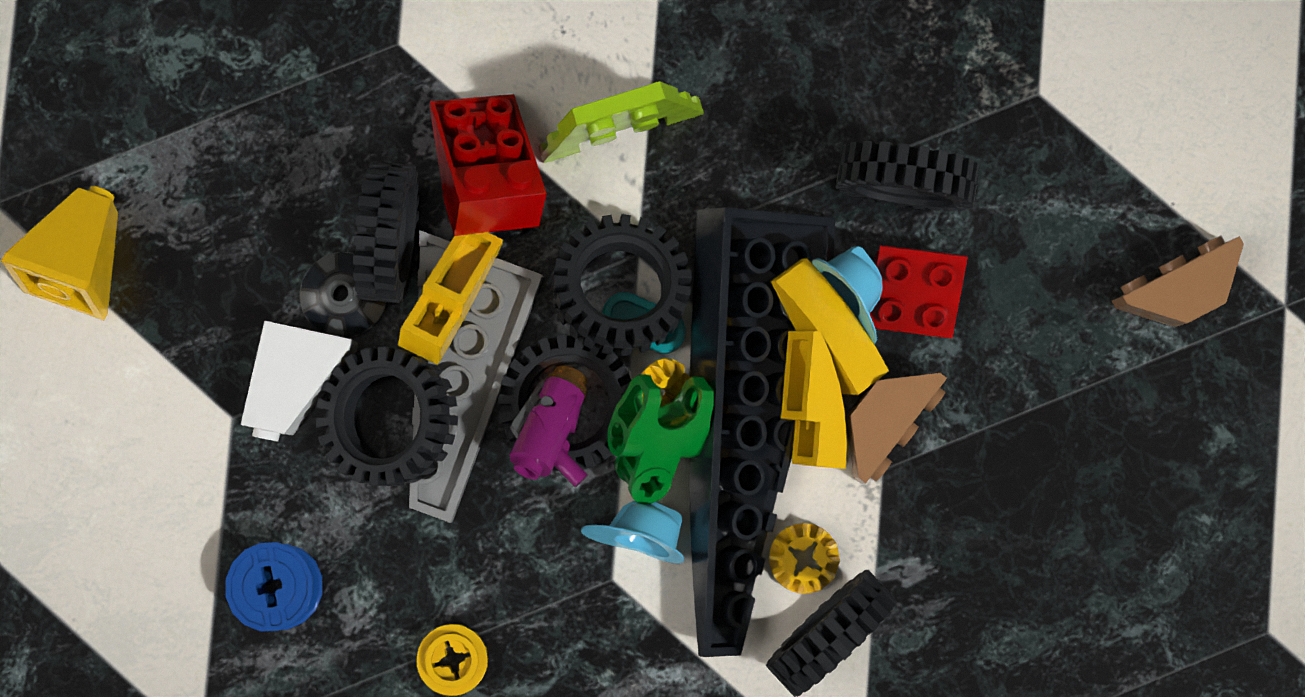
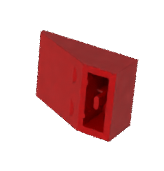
[429,94,547,236]

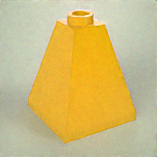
[1,186,118,321]

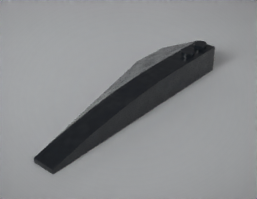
[689,207,835,657]

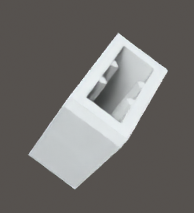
[241,321,358,441]

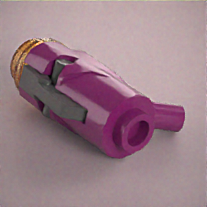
[509,366,588,487]

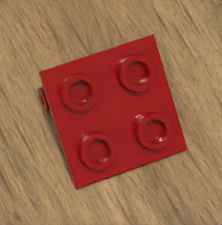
[870,245,968,338]

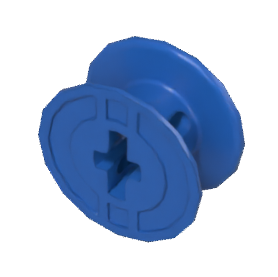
[226,542,323,631]

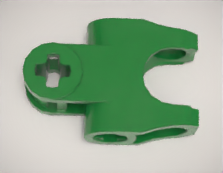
[607,374,714,504]

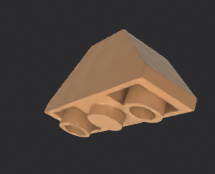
[1112,235,1244,327]
[846,373,947,484]

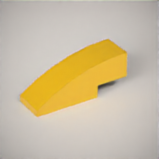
[398,232,503,365]
[771,258,889,395]
[781,331,847,469]

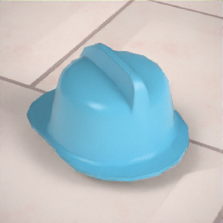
[812,246,883,345]
[581,501,684,564]

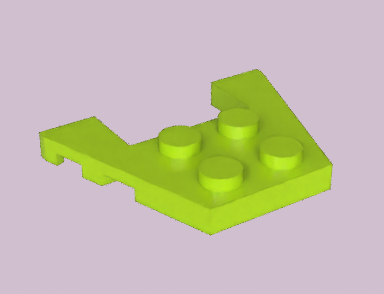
[538,81,704,163]

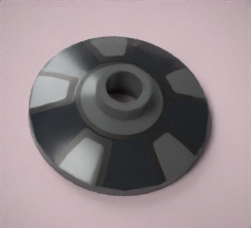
[300,252,386,338]

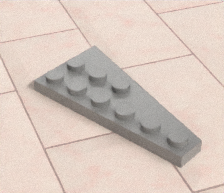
[409,230,544,523]

